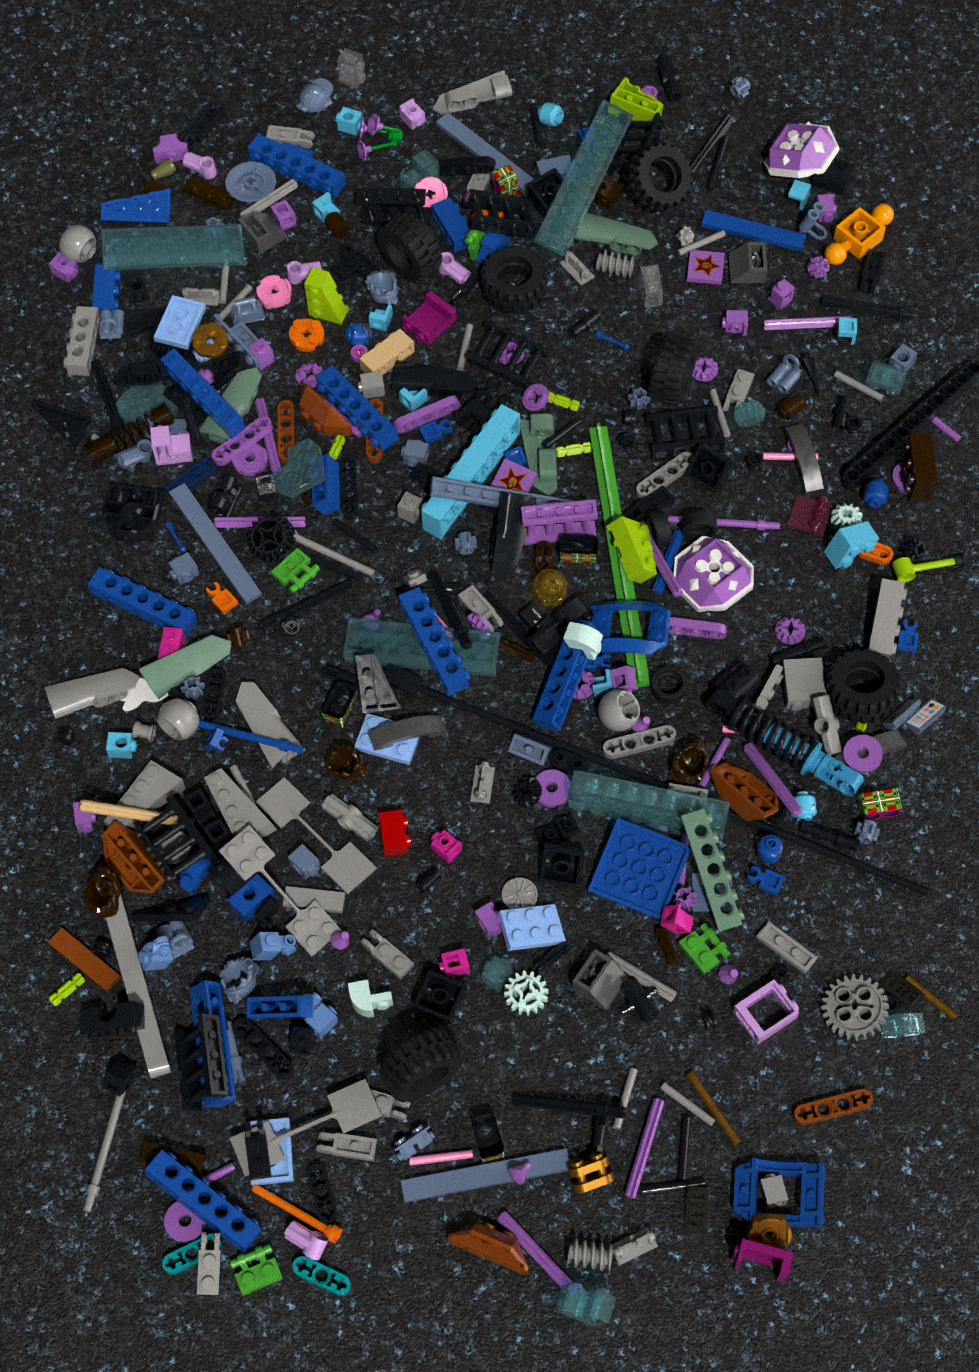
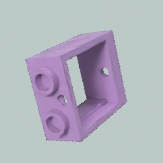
[733,979,799,1045]

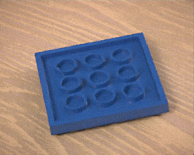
[588,818,692,921]

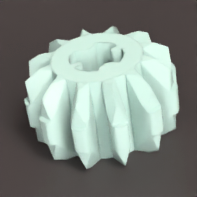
[830,502,862,530]

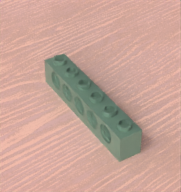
[681,808,745,932]

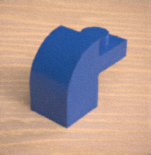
[476,232,512,264]
[178,850,221,894]

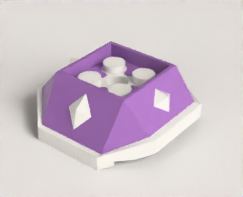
[764,121,840,178]
[674,536,754,612]

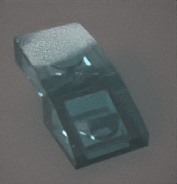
[879,1013,926,1038]

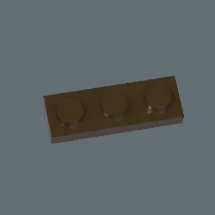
[183,176,235,211]
[139,1141,206,1176]

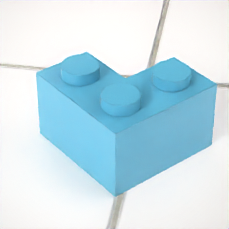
[824,521,879,569]

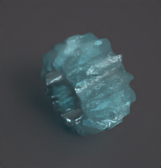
[733,400,765,428]

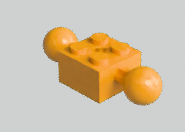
[824,204,894,265]

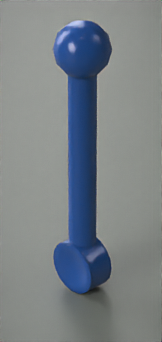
[596,331,630,350]
[165,522,186,553]

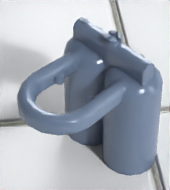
[799,202,827,241]
[99,310,124,340]
[766,354,802,394]
[156,921,194,959]

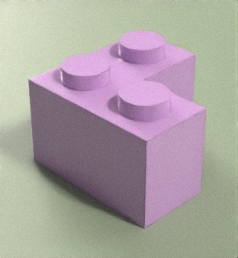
[150,425,193,466]

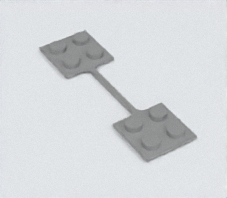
[255,777,377,894]
[219,825,342,957]
[230,1079,382,1177]

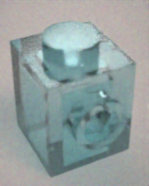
[482,956,512,992]

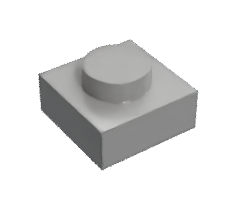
[403,569,427,588]

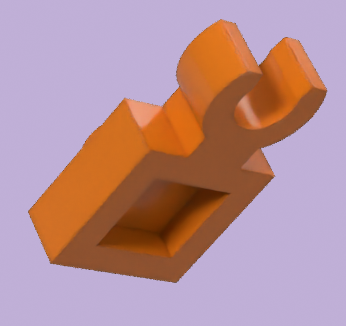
[206,582,238,615]

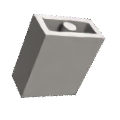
[782,658,826,711]

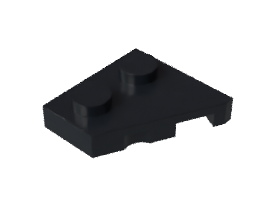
[210,351,244,391]

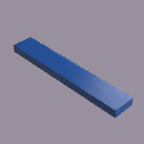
[701,210,806,252]

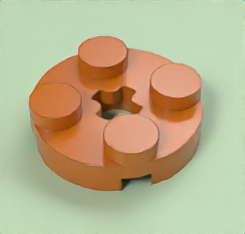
[289,319,325,352]

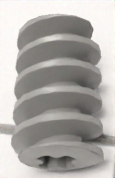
[596,250,634,279]
[567,1238,613,1272]

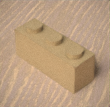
[359,329,415,376]

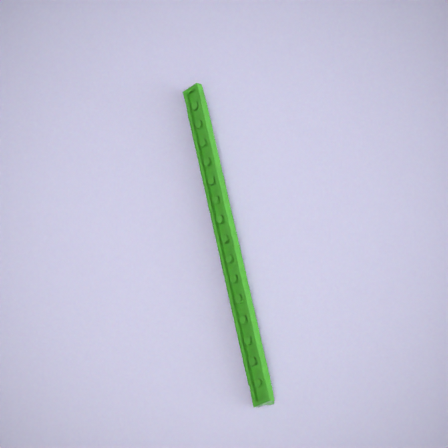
[589,423,650,687]

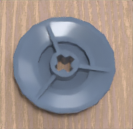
[225,161,276,203]

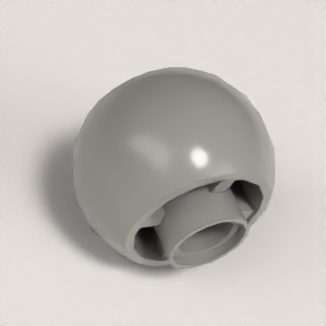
[59,225,97,263]
[598,689,640,732]
[157,699,199,741]

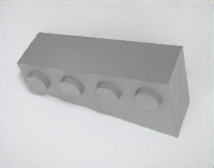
[868,578,907,659]
[104,760,186,831]

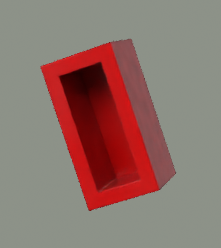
[379,810,411,857]

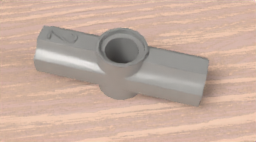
[812,695,842,754]
[322,794,378,842]

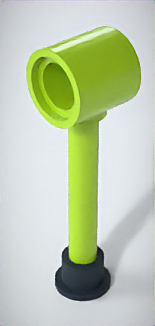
[892,552,966,583]

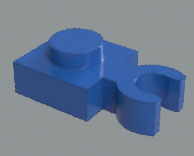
[419,419,453,444]
[503,446,528,468]
[897,619,919,653]
[584,654,611,672]
[747,866,785,896]

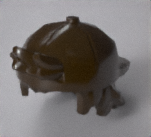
[670,738,709,786]
[325,743,370,781]
[83,866,121,918]

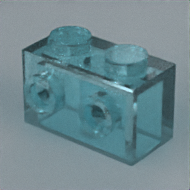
[865,360,909,396]

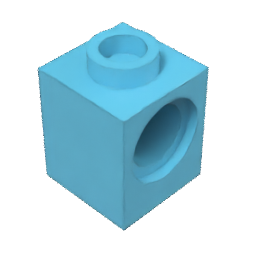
[335,107,362,136]
[106,732,137,759]

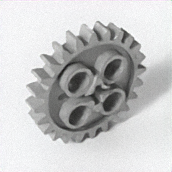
[821,974,889,1041]

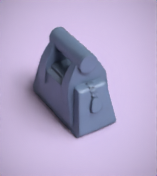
[230,296,266,326]

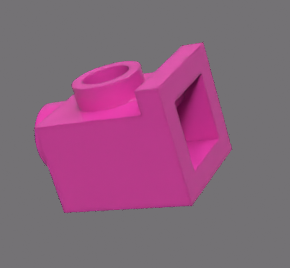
[431,830,462,864]
[660,904,694,934]
[438,948,470,978]

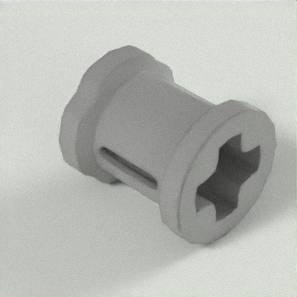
[132,721,157,742]

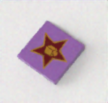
[687,250,725,285]
[491,458,538,493]

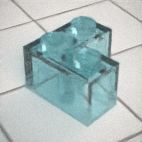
[400,149,440,191]
[555,1282,616,1326]

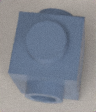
[401,439,429,467]
[168,552,199,585]

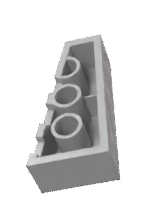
[204,768,277,839]

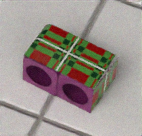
[492,164,519,196]
[857,788,902,821]

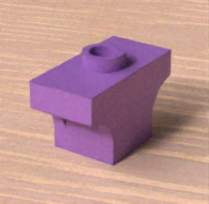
[153,134,188,164]

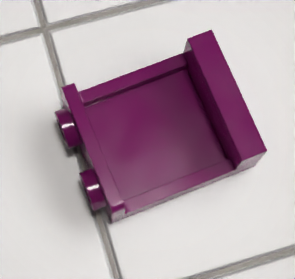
[401,291,456,346]
[732,1239,794,1283]

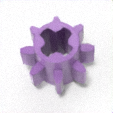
[807,256,830,279]
[672,886,698,911]

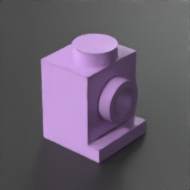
[399,98,425,130]

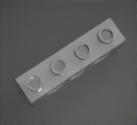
[64,306,100,376]

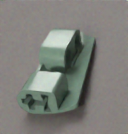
[575,212,658,255]
[199,367,262,444]
[520,413,558,496]
[139,635,231,699]

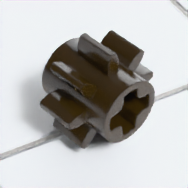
[226,624,250,647]

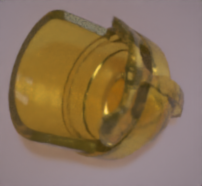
[529,569,567,607]

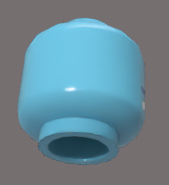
[538,102,564,127]
[792,791,817,822]

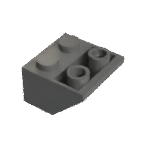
[238,211,288,255]
[729,242,767,284]
[572,949,629,1011]

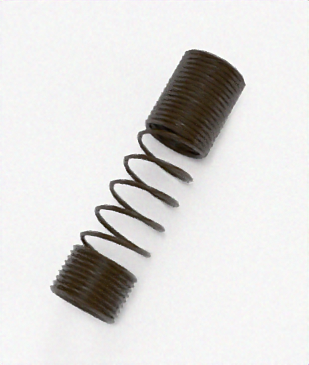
[83,403,175,466]

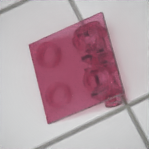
[787,495,833,536]

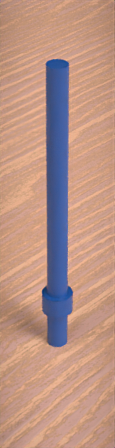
[198,720,303,754]

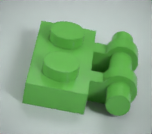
[464,230,488,261]
[271,548,320,594]
[678,923,731,975]
[230,1244,283,1296]

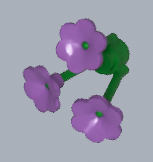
[357,113,403,162]

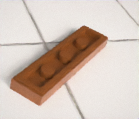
[48,927,121,993]

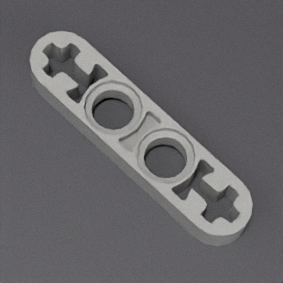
[636,452,694,500]
[603,725,676,759]

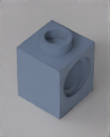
[888,344,917,377]
[288,844,320,880]

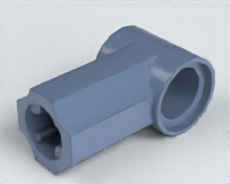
[116,439,153,469]

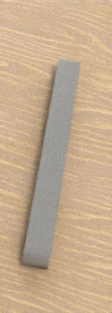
[106,872,171,1079]

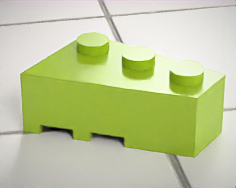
[609,77,663,121]
[304,267,349,325]
[606,516,657,584]

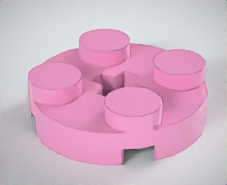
[414,176,448,210]
[256,275,292,309]

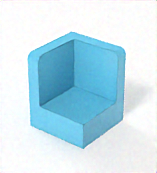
[788,180,811,210]
[312,192,340,223]
[369,304,393,331]
[837,318,857,345]
[399,387,428,412]
[592,669,613,698]

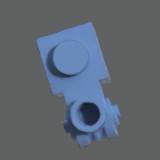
[250,932,296,960]
[138,936,173,971]
[302,992,338,1040]

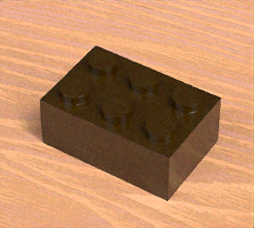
[902,433,938,500]

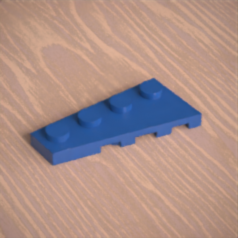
[101,188,171,224]

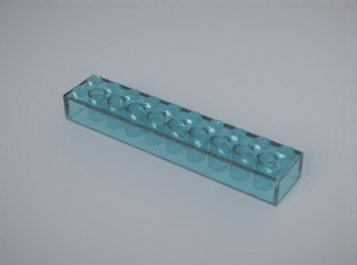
[533,99,634,257]

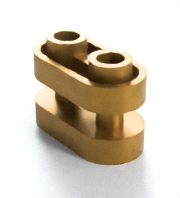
[567,1151,615,1193]

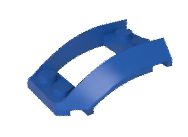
[590,600,671,656]
[733,1158,827,1227]

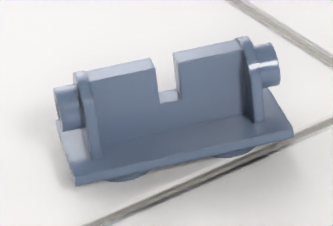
[391,1124,435,1161]

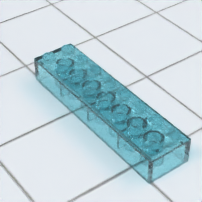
[101,224,244,270]
[343,618,500,677]
[568,770,730,839]

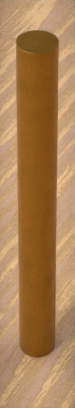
[686,1071,741,1145]

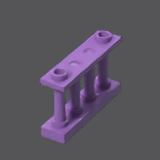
[521,499,598,545]

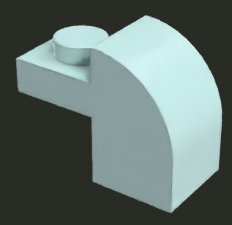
[563,622,603,660]
[348,980,393,1017]

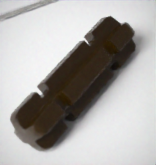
[500,639,535,662]
[655,926,678,965]

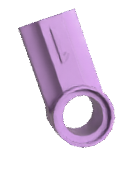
[182,152,217,179]
[438,252,471,285]
[287,261,322,284]
[284,1221,329,1260]

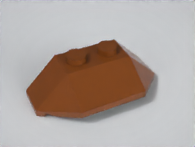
[299,381,353,436]
[710,763,779,821]
[102,821,166,893]
[447,1222,529,1276]

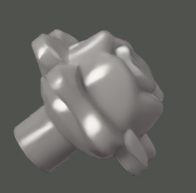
[676,226,694,246]

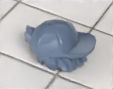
[296,78,333,114]
[365,270,398,305]
[220,956,259,1003]

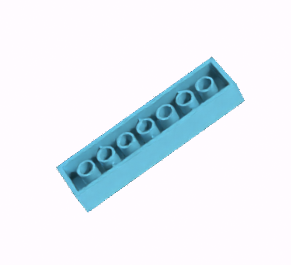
[421,404,520,539]

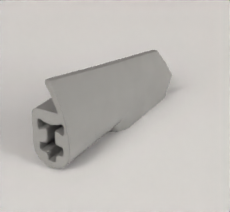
[433,70,512,115]
[45,668,139,719]
[236,682,302,768]

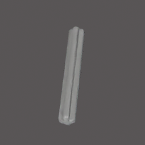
[240,179,298,217]
[606,952,677,1002]

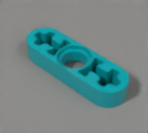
[162,1234,222,1275]
[292,1256,351,1296]

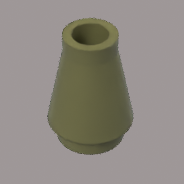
[150,158,176,181]

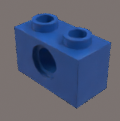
[227,874,275,923]

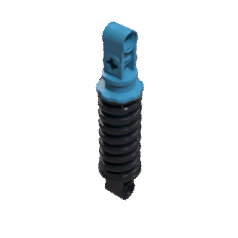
[706,689,864,796]

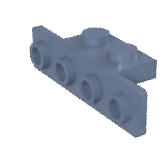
[213,314,259,369]

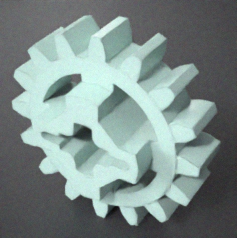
[504,971,548,1016]

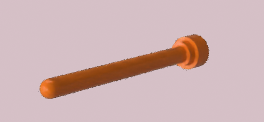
[252,1185,343,1244]

